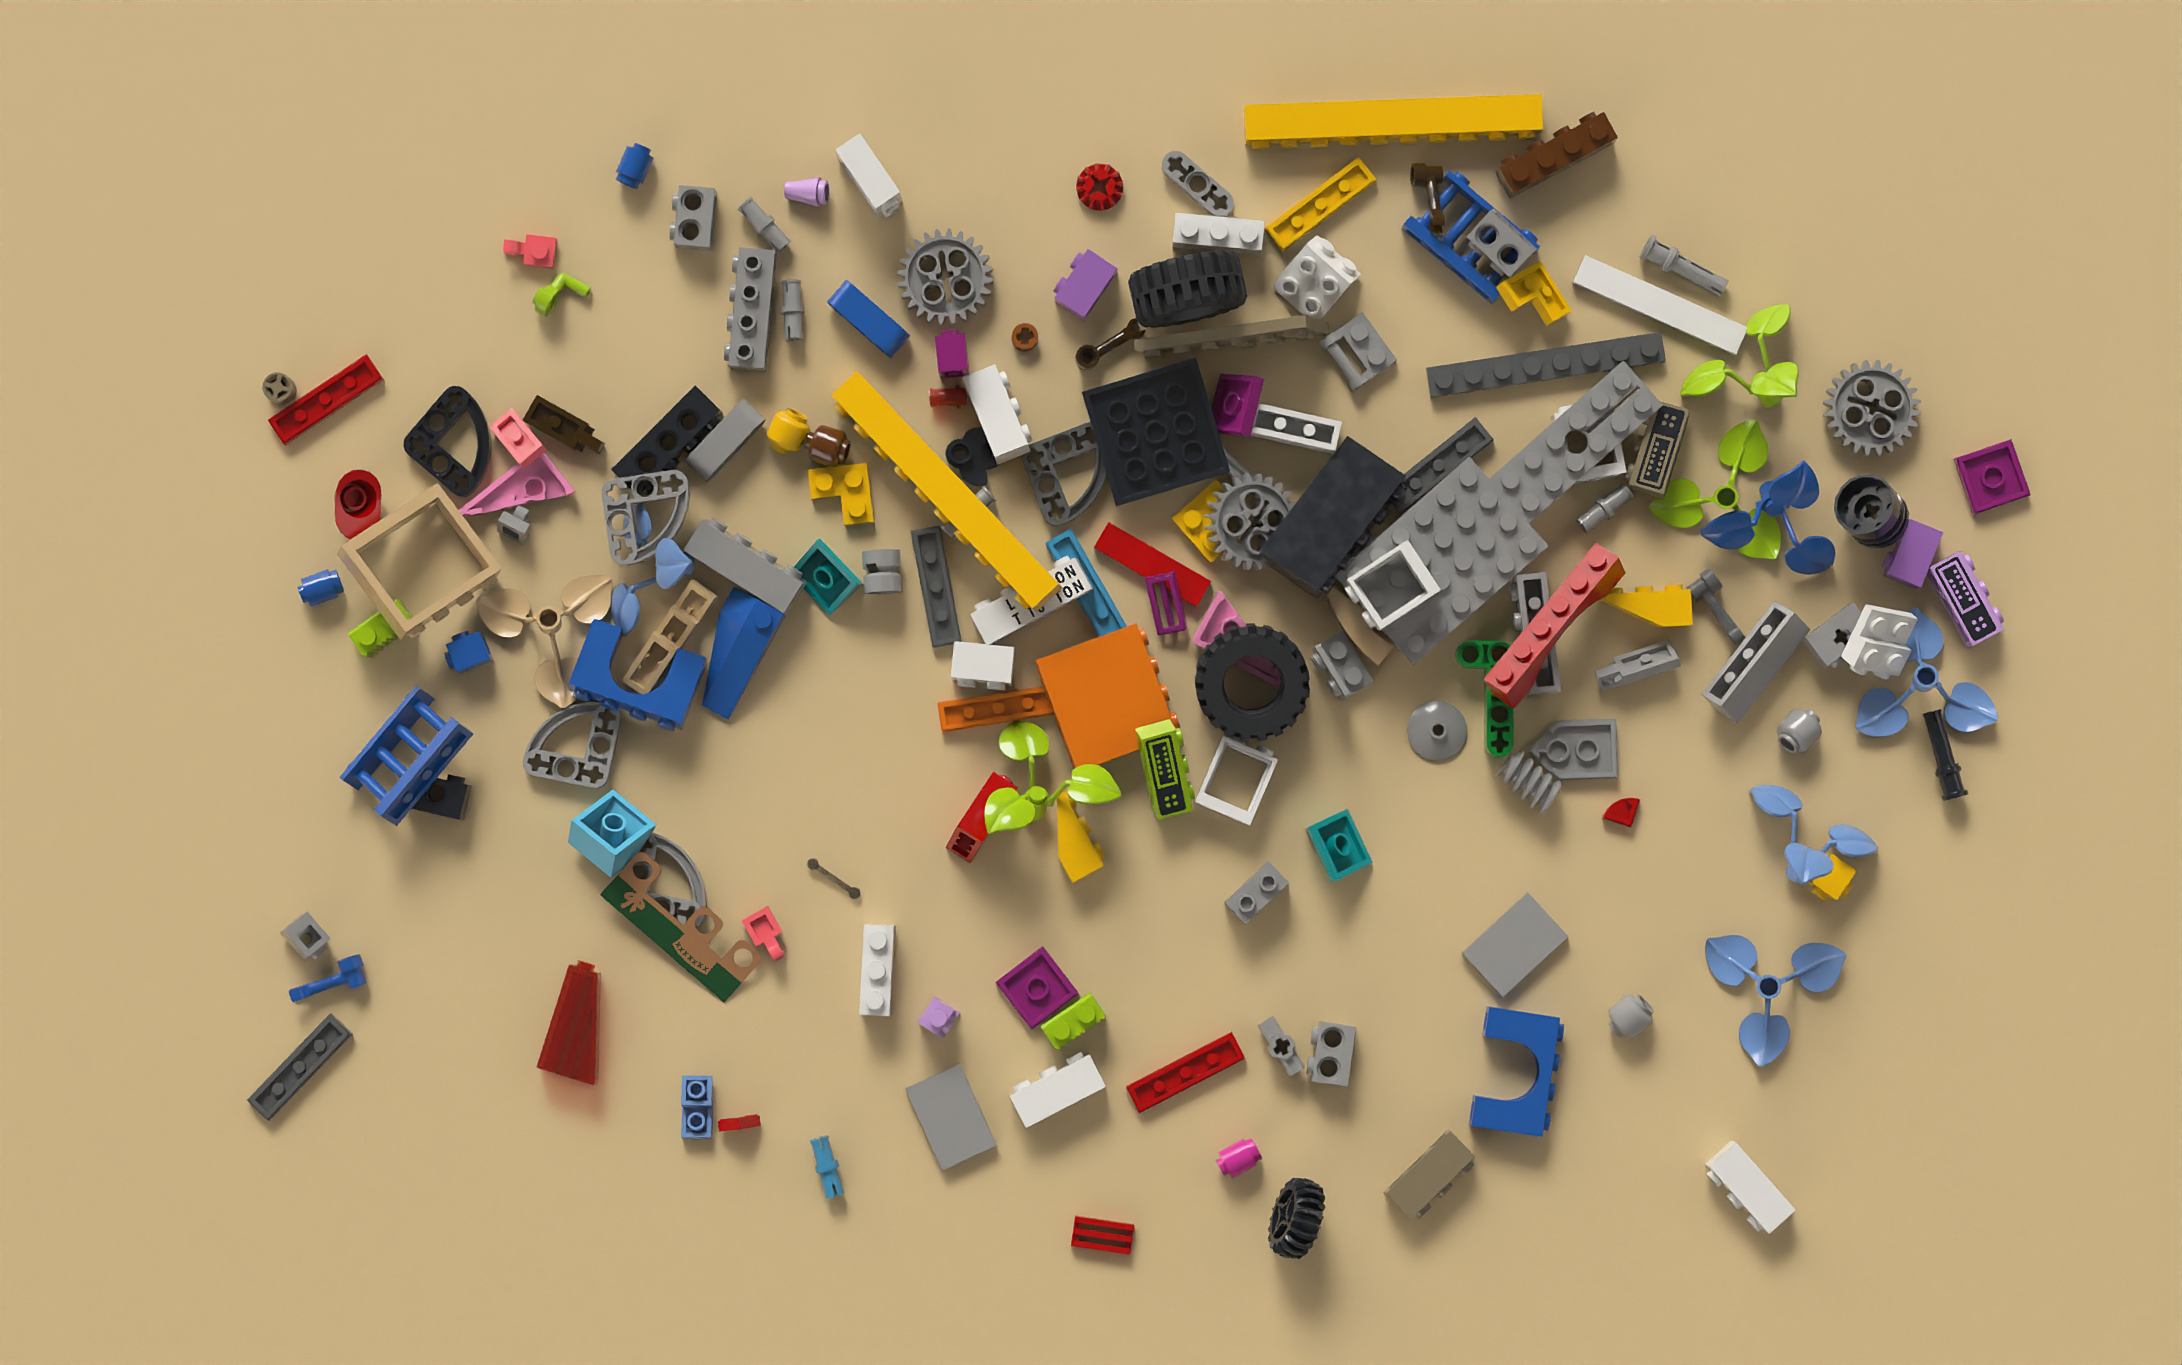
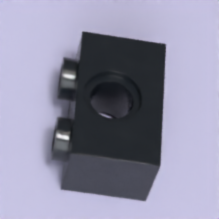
[412,774,472,820]

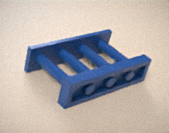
[1401,170,1540,304]
[339,685,473,826]

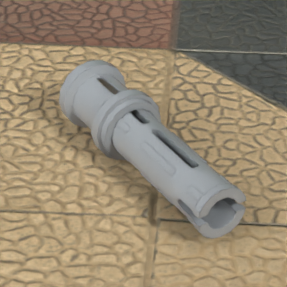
[1639,235,1728,297]

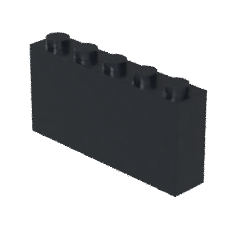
[1260,436,1407,600]

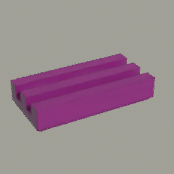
[1145,571,1188,636]

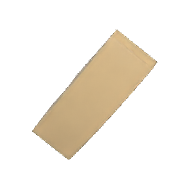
[1325,587,1393,667]

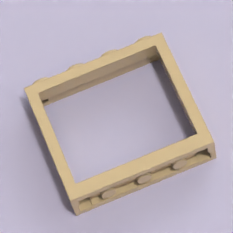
[337,483,502,640]

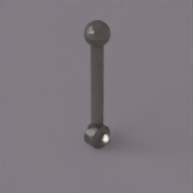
[807,858,860,899]

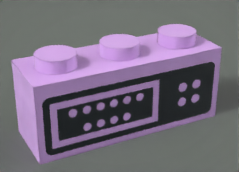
[1927,551,2004,648]

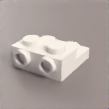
[1841,604,1918,680]

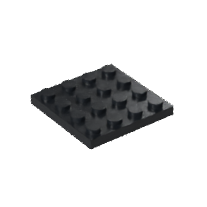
[1082,357,1230,507]

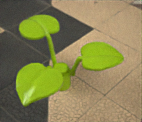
[1680,303,1799,408]
[1649,420,1781,559]
[984,721,1121,835]

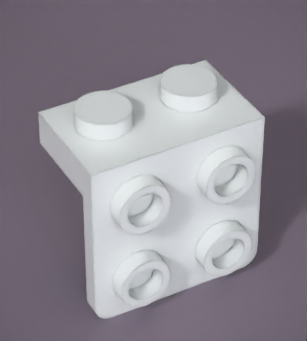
[1273,235,1361,320]

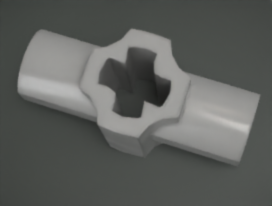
[1258,1016,1305,1077]

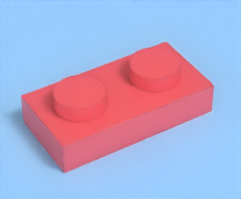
[489,408,547,469]

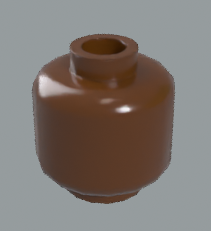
[805,425,851,468]

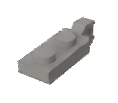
[1595,640,1680,690]

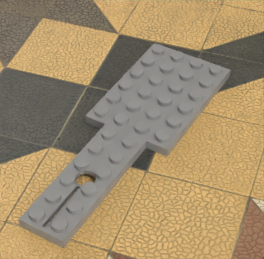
[1335,361,1663,665]

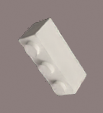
[1172,213,1265,255]
[962,364,1033,465]
[1251,403,1342,454]
[859,924,895,1016]
[1010,1052,1106,1128]
[1705,1140,1796,1234]

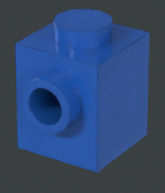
[444,631,494,674]

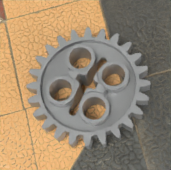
[897,228,993,326]
[1823,360,1921,457]
[1204,474,1296,570]

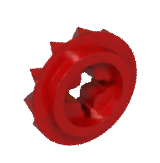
[1076,163,1123,211]

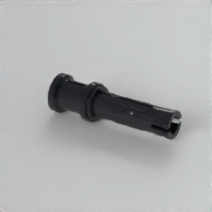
[1922,709,1969,801]

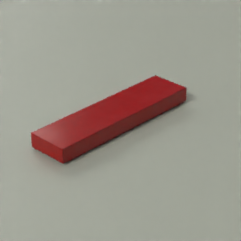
[268,354,384,446]
[1094,522,1211,607]
[1126,1032,1246,1113]

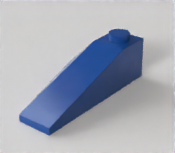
[702,587,786,720]

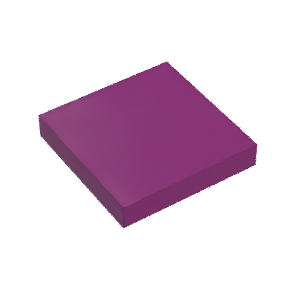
[1212,373,1264,437]
[1953,439,2031,515]
[995,946,1079,1030]

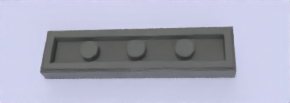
[1392,417,1494,514]
[911,525,962,648]
[247,1013,353,1121]

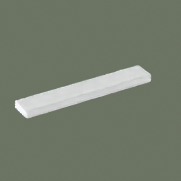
[1572,255,1748,356]

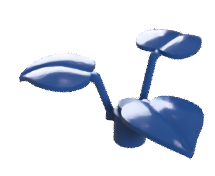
[1700,461,1836,575]

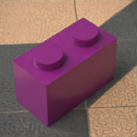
[935,329,970,379]

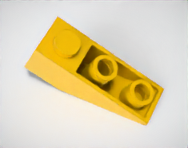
[1598,584,1693,628]
[1057,791,1106,883]

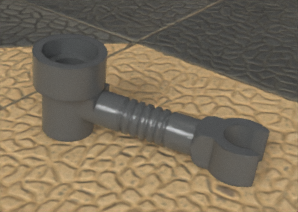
[1686,568,1746,645]

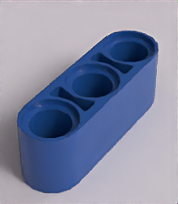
[827,280,910,358]

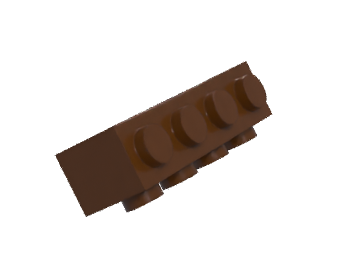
[1496,112,1618,199]

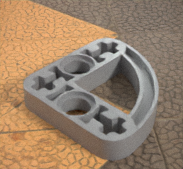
[602,470,690,566]
[523,702,622,788]
[634,832,707,927]

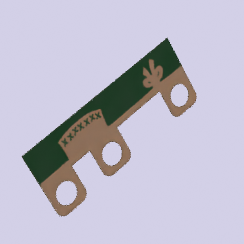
[600,852,762,1002]

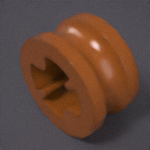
[1011,323,1038,352]

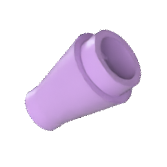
[784,177,830,207]

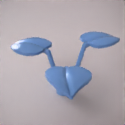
[611,498,695,637]
[1855,607,1998,737]
[1749,785,1879,885]
[1705,935,1846,1066]

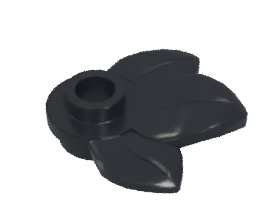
[945,427,1000,486]

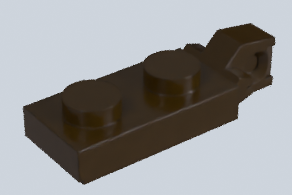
[522,395,605,454]

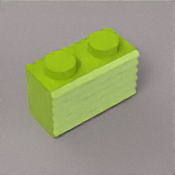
[347,599,413,658]
[1041,992,1106,1050]

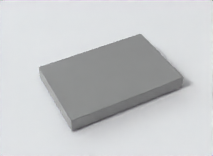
[1462,892,1569,997]
[905,1064,997,1171]

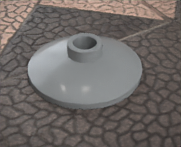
[1407,701,1467,760]

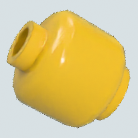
[766,408,810,454]

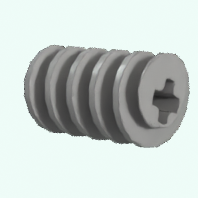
[1495,750,1561,815]

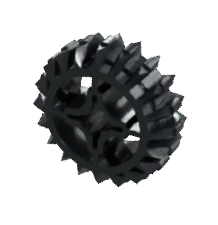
[1268,1178,1326,1259]

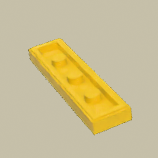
[1264,157,1377,253]

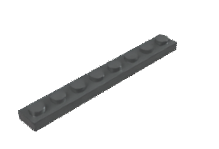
[1426,332,1666,398]

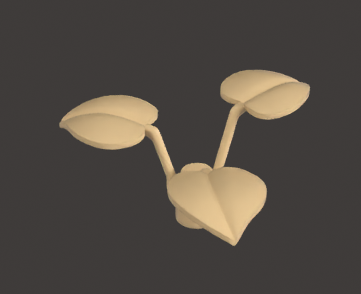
[476,575,613,708]

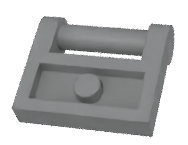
[1319,312,1397,391]

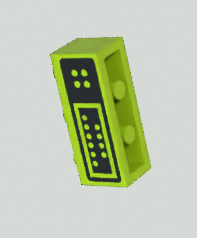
[1135,719,1195,820]

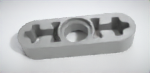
[1162,151,1234,217]

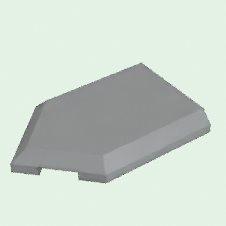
[1528,719,1618,780]

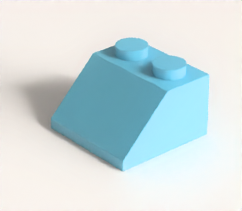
[568,790,656,877]

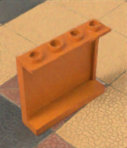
[1034,623,1180,769]

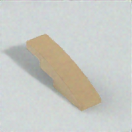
[622,579,717,694]

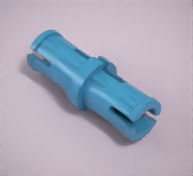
[810,1135,844,1198]

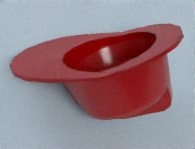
[334,469,382,540]

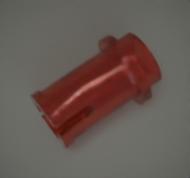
[929,385,967,409]

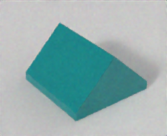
[794,538,863,616]
[1305,809,1373,882]

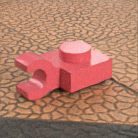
[503,234,557,269]
[742,906,786,961]

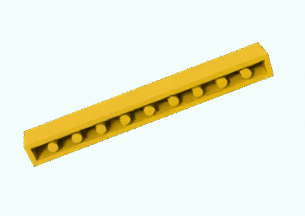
[1244,94,1543,149]
[831,371,1063,612]

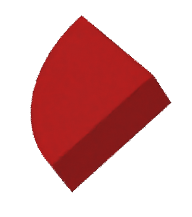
[1602,798,1640,828]
[718,1114,761,1132]

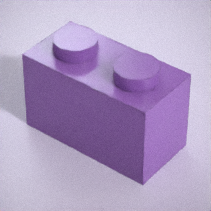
[1053,249,1117,321]
[1882,519,1943,589]

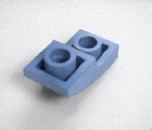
[681,1076,713,1139]

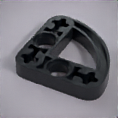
[403,386,491,497]

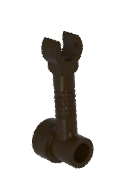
[1410,163,1445,234]
[1075,318,1146,370]

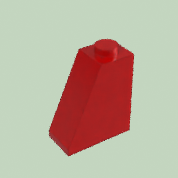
[945,771,1018,863]

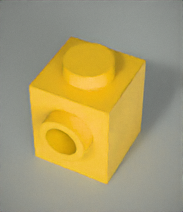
[1808,854,1857,902]

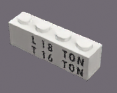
[970,556,1094,645]

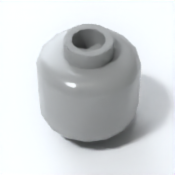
[1777,709,1822,753]
[1609,994,1654,1039]

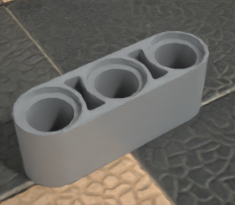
[685,399,766,482]

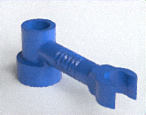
[288,954,367,1002]

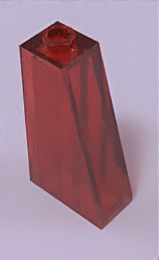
[536,960,601,1086]

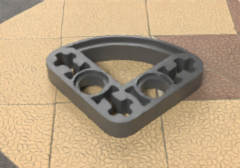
[1022,422,1106,527]

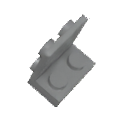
[1311,631,1374,700]

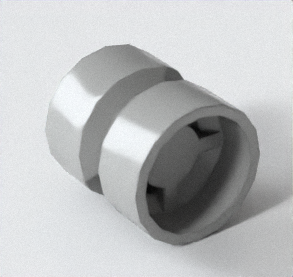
[862,549,902,594]

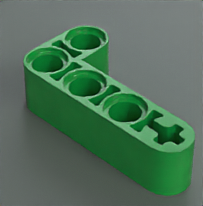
[1455,640,1514,758]

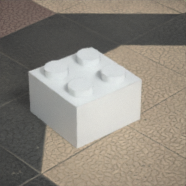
[951,641,1015,691]

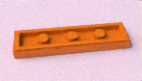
[937,686,1053,732]

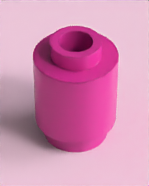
[1216,1138,1262,1179]

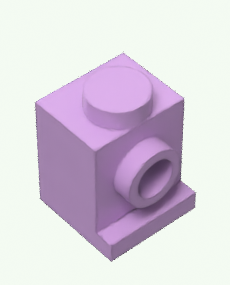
[918,996,960,1038]

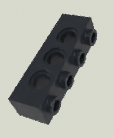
[611,385,723,496]

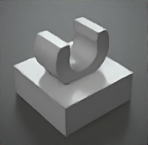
[497,505,530,545]

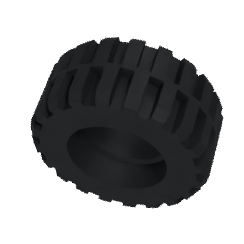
[1128,250,1248,328]
[1195,623,1310,742]

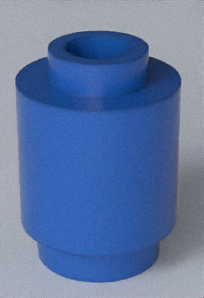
[616,143,654,189]
[297,569,344,607]

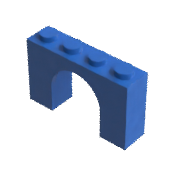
[568,618,707,731]
[1469,1006,1564,1137]

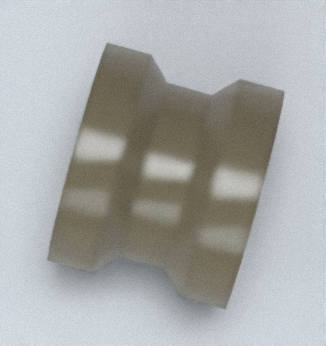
[262,372,296,404]

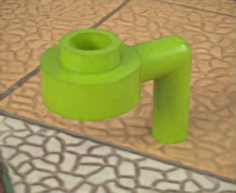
[532,273,591,317]

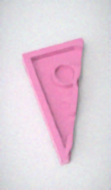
[459,452,576,518]
[1192,590,1280,688]

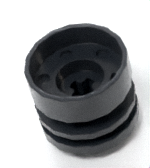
[1834,474,1909,548]

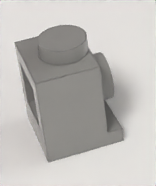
[280,911,331,960]

